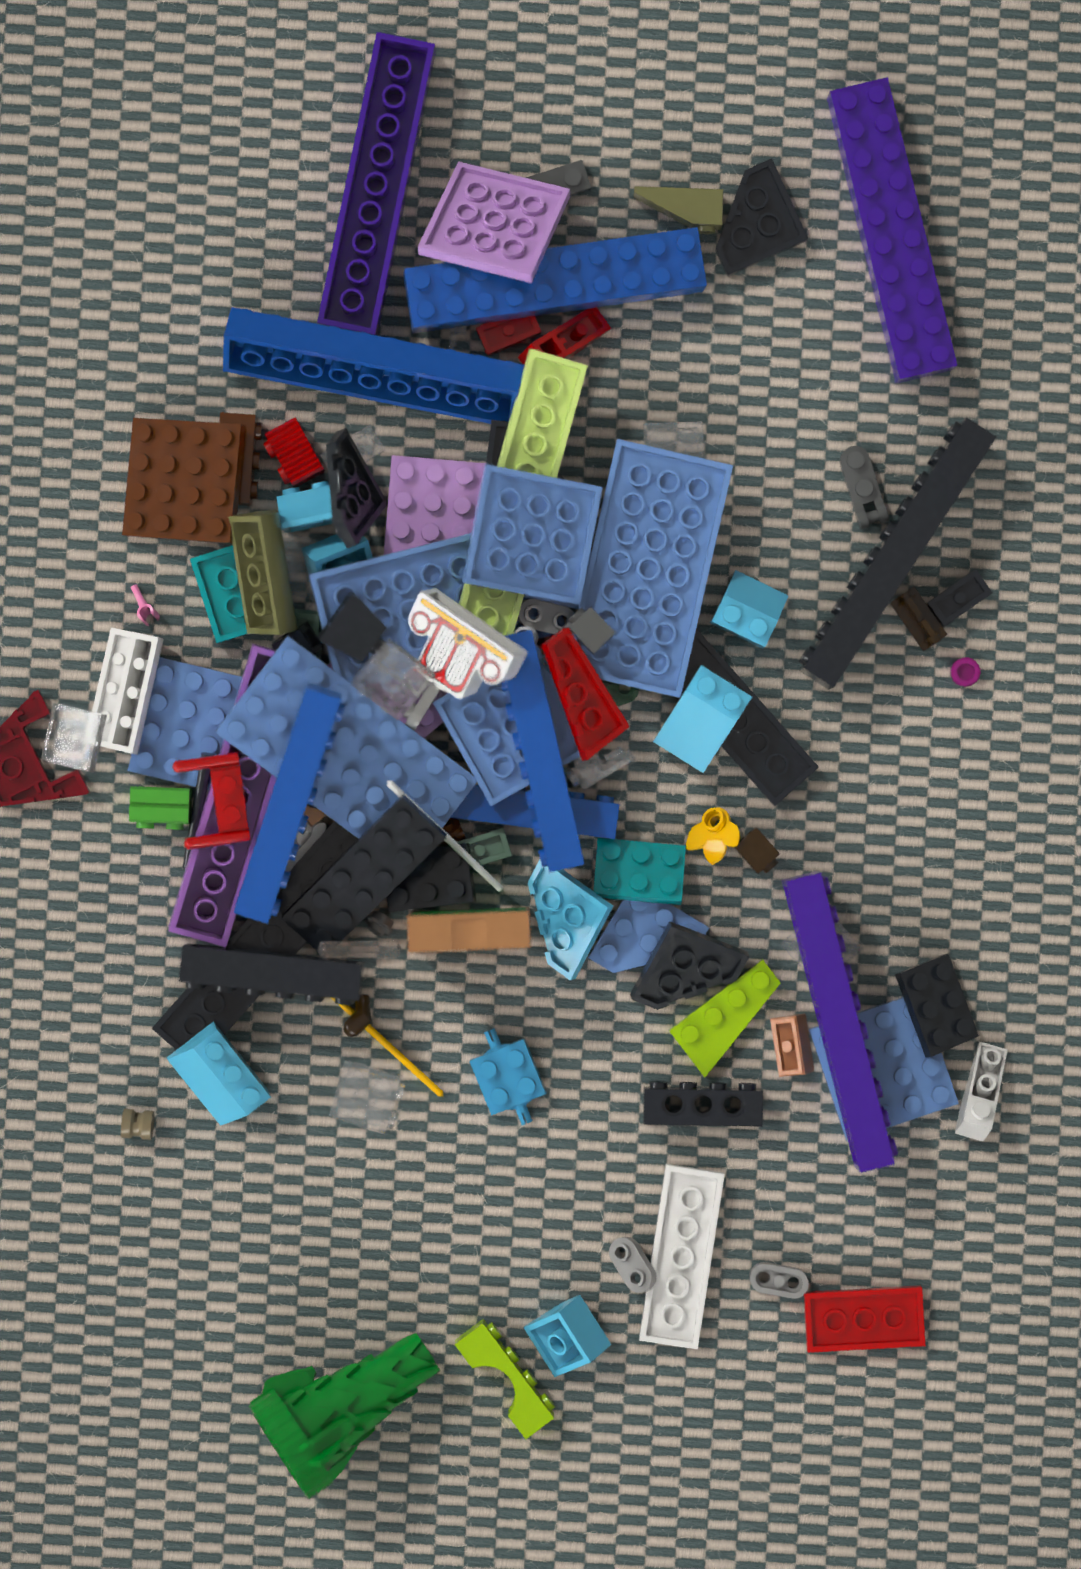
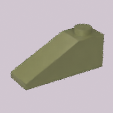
[633,186,723,234]

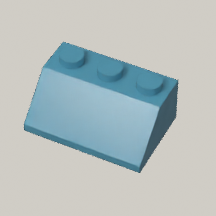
[167,1021,271,1126]

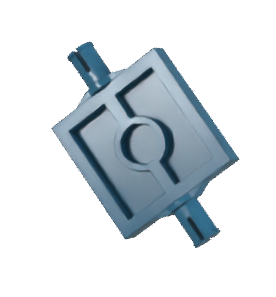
[469,1028,547,1125]

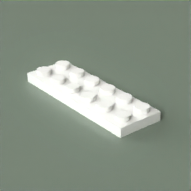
[639,1164,725,1349]

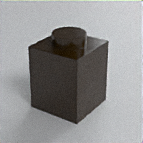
[733,827,780,874]

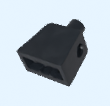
[316,592,393,662]

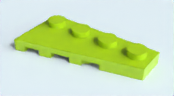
[669,959,781,1078]

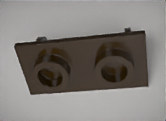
[890,587,948,651]

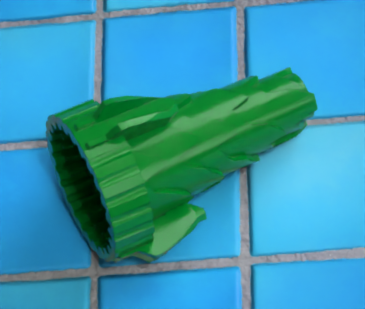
[248,1333,440,1500]

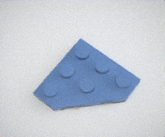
[588,900,709,973]

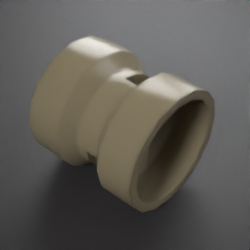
[121,1108,155,1140]

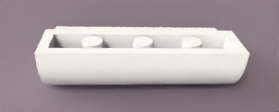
[85,627,164,755]

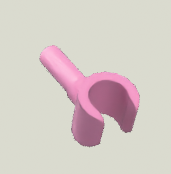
[131,584,160,626]

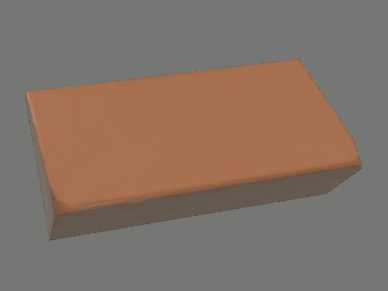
[770,1014,814,1077]

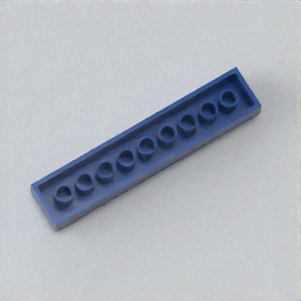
[403,227,707,334]
[223,307,524,424]

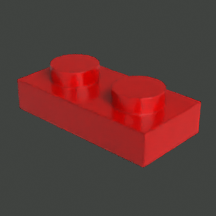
[476,316,542,357]

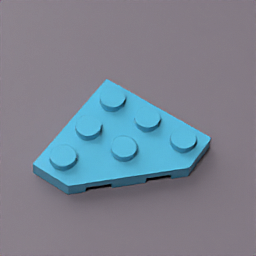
[527,859,613,980]

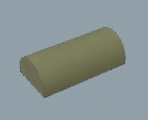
[228,510,298,635]

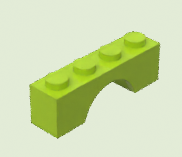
[455,1319,555,1439]

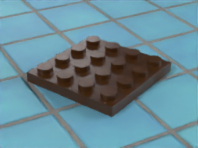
[122,418,246,544]

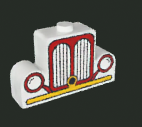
[409,588,528,699]

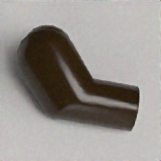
[343,994,371,1037]

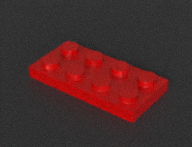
[804,1285,926,1353]

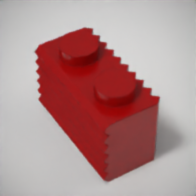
[263,417,325,487]

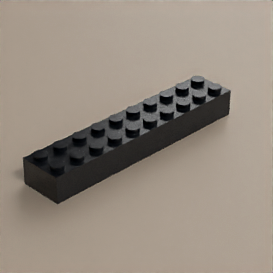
[798,417,996,690]

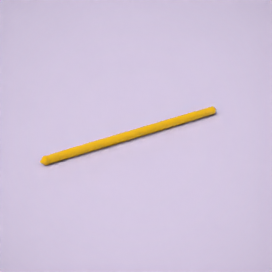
[331,998,444,1097]

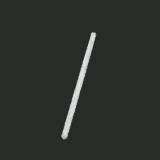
[387,781,503,892]

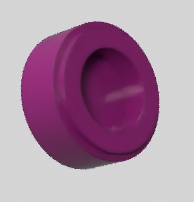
[950,657,981,687]

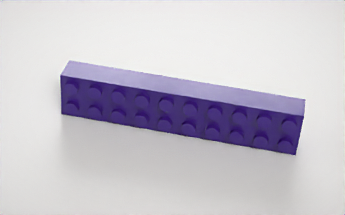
[317,32,436,336]
[827,77,958,384]
[782,871,898,1173]

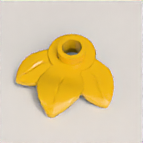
[686,807,740,865]

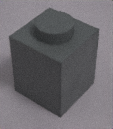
[569,607,616,654]

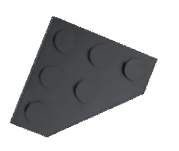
[715,158,808,277]
[326,428,388,548]
[630,921,750,1010]

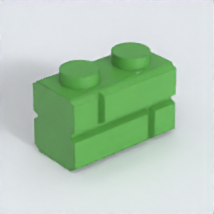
[129,786,192,830]

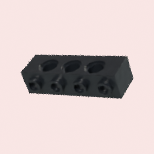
[643,1081,763,1127]

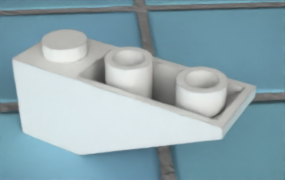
[955,1041,1008,1141]

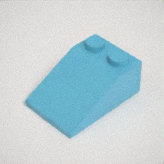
[653,665,752,773]

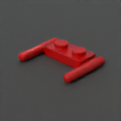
[173,752,250,850]

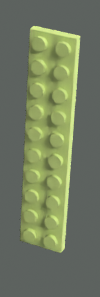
[459,349,588,636]

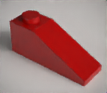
[518,307,611,366]

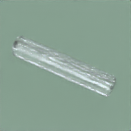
[318,940,401,959]

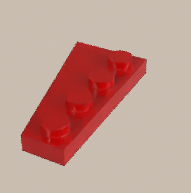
[542,627,630,761]

